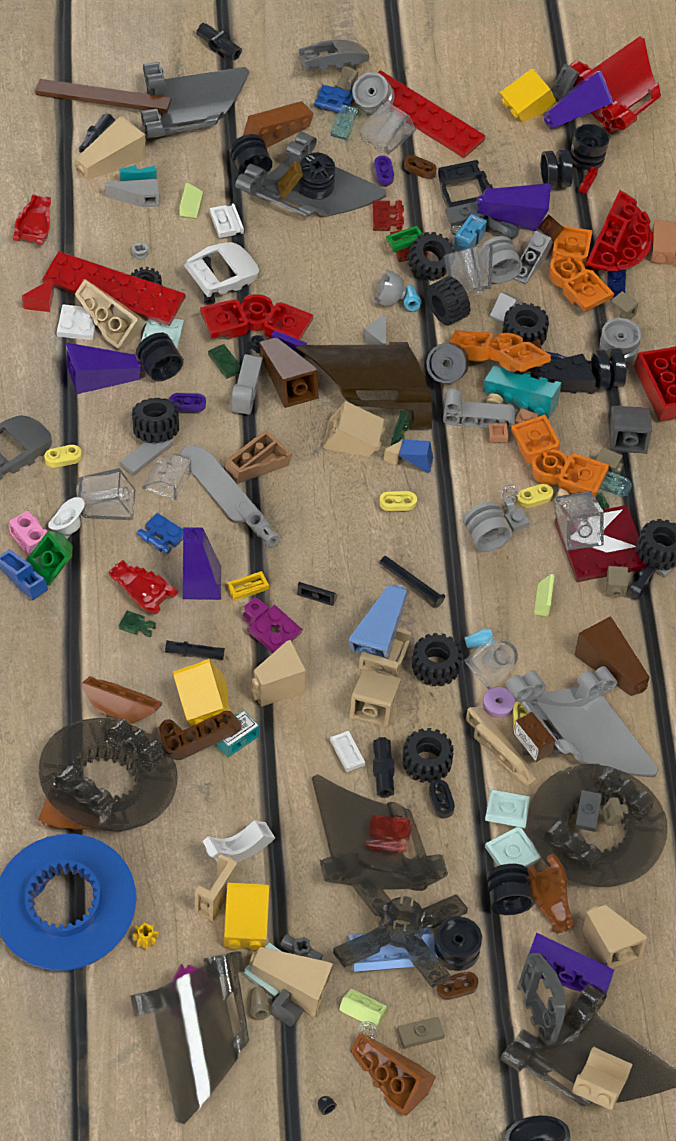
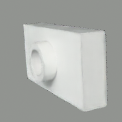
[330,731,365,772]

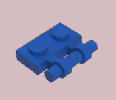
[314,84,354,114]
[137,513,183,554]

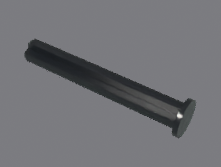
[380,556,445,607]

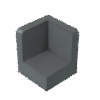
[271,989,303,1027]

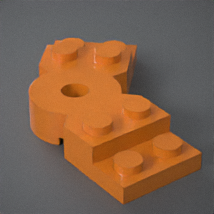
[549,225,614,312]
[450,330,551,372]
[511,415,609,497]

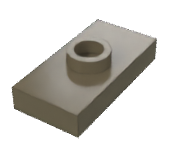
[397,1017,445,1049]

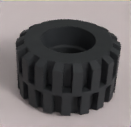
[407,232,455,281]
[427,276,471,326]
[502,303,549,345]
[132,397,179,443]
[636,519,676,570]
[412,633,462,686]
[402,728,454,783]

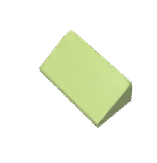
[180,183,203,218]
[534,574,555,616]
[339,989,388,1028]

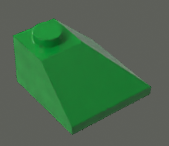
[26,531,73,586]

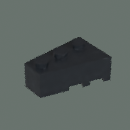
[531,353,596,394]

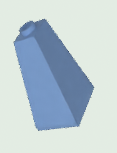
[349,585,408,659]

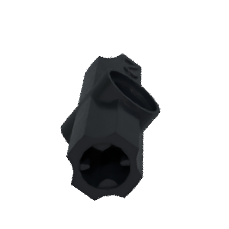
[196,22,242,61]
[79,113,115,153]
[373,737,395,798]

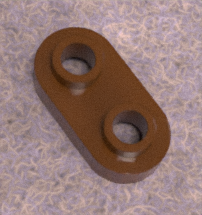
[404,155,437,179]
[437,972,479,1000]

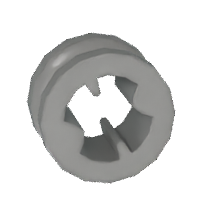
[132,242,148,260]

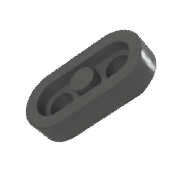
[486,216,520,239]

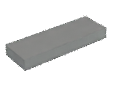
[120,440,173,476]

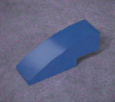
[0,549,48,600]

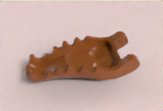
[527,853,574,933]

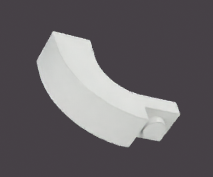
[203,820,275,862]

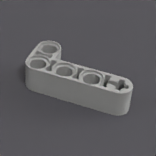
[232,354,263,415]
[443,389,515,429]

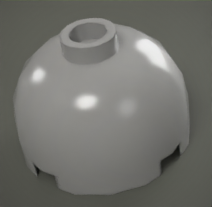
[374,269,406,306]

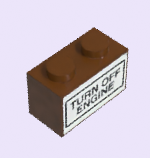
[513,712,556,762]

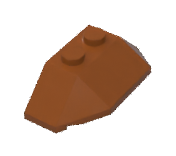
[81,676,162,724]

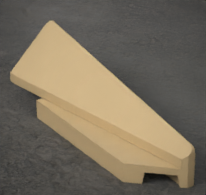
[466,707,537,787]

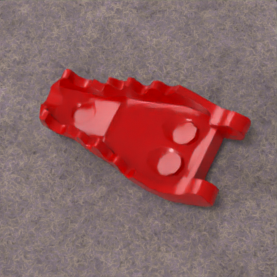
[13,194,51,245]
[109,560,178,614]

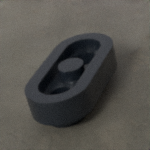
[630,566,656,599]
[429,780,455,818]

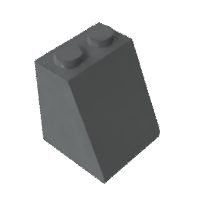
[610,405,652,454]

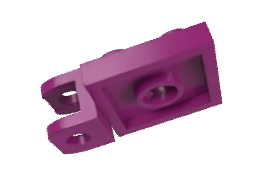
[242,598,303,654]

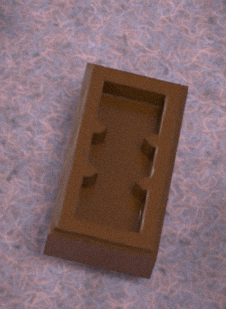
[538,214,564,241]

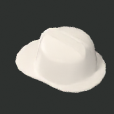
[48,497,85,538]

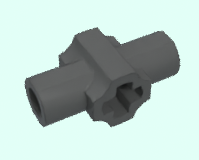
[281,934,323,960]

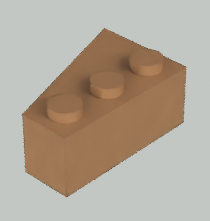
[224,429,292,484]

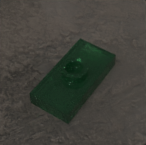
[208,344,241,379]

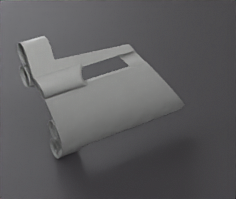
[505,666,658,777]

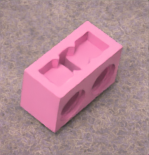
[9,511,48,556]

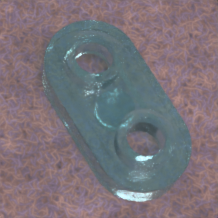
[600,471,632,496]

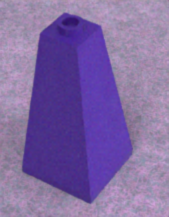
[544,71,613,129]
[476,183,551,231]
[66,343,143,394]
[183,527,221,600]

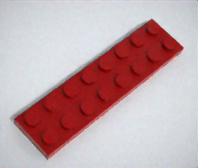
[377,70,486,158]
[42,251,186,326]

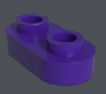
[374,156,394,186]
[169,393,206,412]

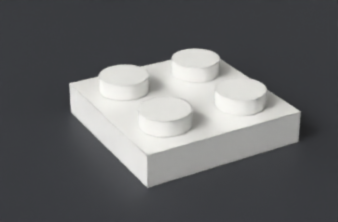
[57,305,96,340]

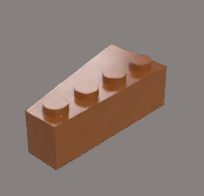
[243,101,314,148]

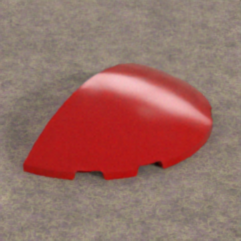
[586,190,653,271]

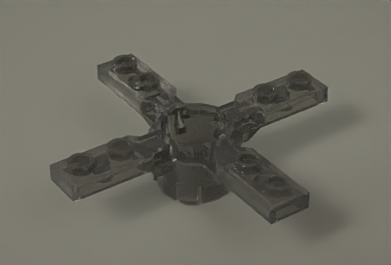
[333,875,468,988]

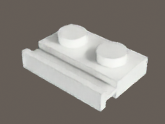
[210,204,244,238]

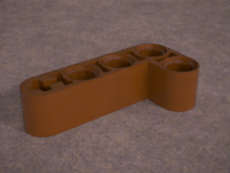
[159,711,242,760]

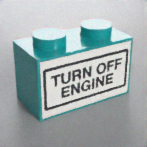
[215,710,259,758]

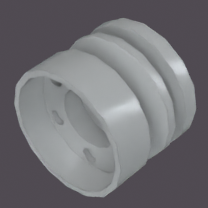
[477,236,523,284]
[463,502,512,552]

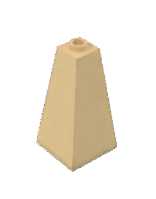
[76,116,145,180]
[249,947,333,1018]

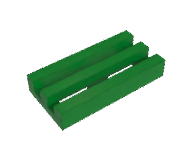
[386,226,423,252]

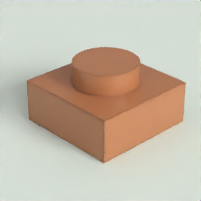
[515,408,538,424]
[488,423,508,442]

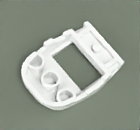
[184,242,259,297]

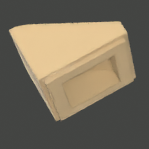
[384,440,403,466]

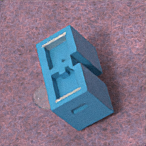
[451,214,487,257]

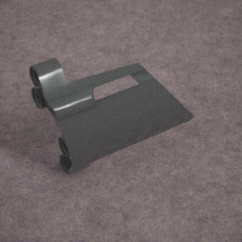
[141,62,250,139]
[235,131,386,216]

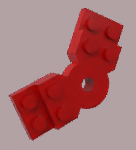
[200,294,314,340]

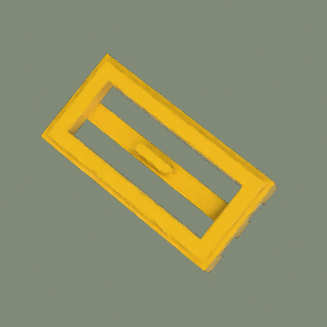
[226,571,269,601]

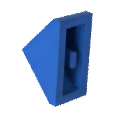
[399,440,434,473]

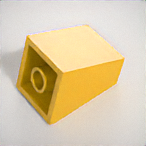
[500,68,556,122]
[173,659,230,726]
[224,883,269,951]

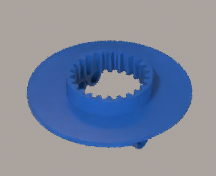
[0,834,137,971]

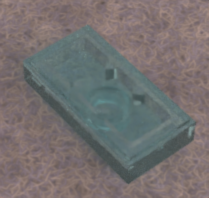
[331,104,358,140]

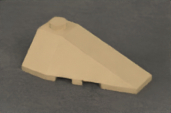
[75,279,147,349]

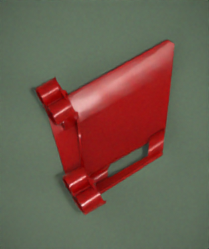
[569,36,661,134]

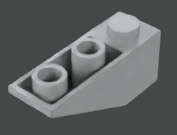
[105,179,159,207]
[514,231,554,284]

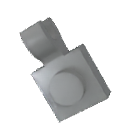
[502,498,530,532]

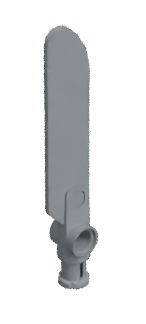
[180,446,281,548]

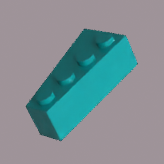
[483,365,562,420]

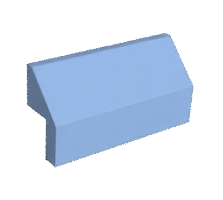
[348,928,438,972]

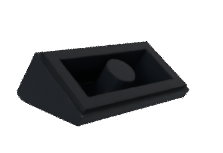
[297,582,338,606]

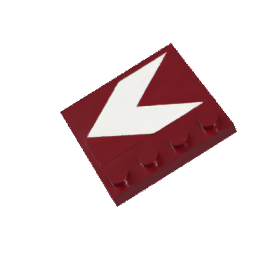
[555,505,650,582]

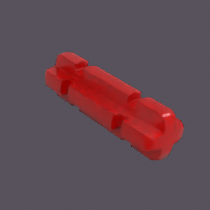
[578,166,598,194]

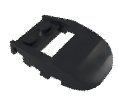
[438,160,493,224]

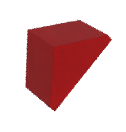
[22,279,54,312]

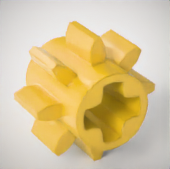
[132,922,159,950]

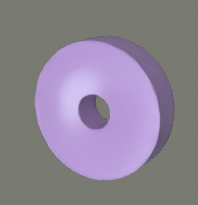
[483,687,515,718]

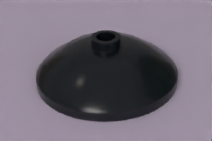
[505,1115,571,1141]

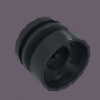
[570,124,610,170]
[230,134,273,175]
[298,152,335,199]
[136,332,184,381]
[486,863,534,916]

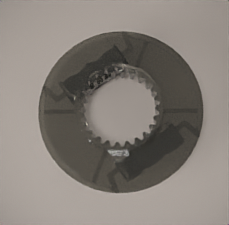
[38,718,178,831]
[528,764,668,887]

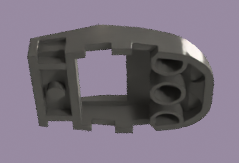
[298,40,370,71]
[0,415,52,480]
[517,953,566,1045]

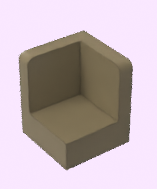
[335,66,358,91]
[611,291,638,320]

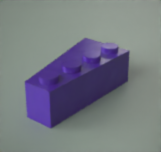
[529,932,614,1001]

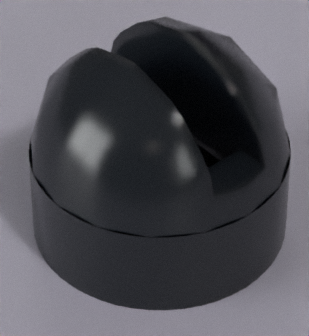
[317,1096,337,1115]

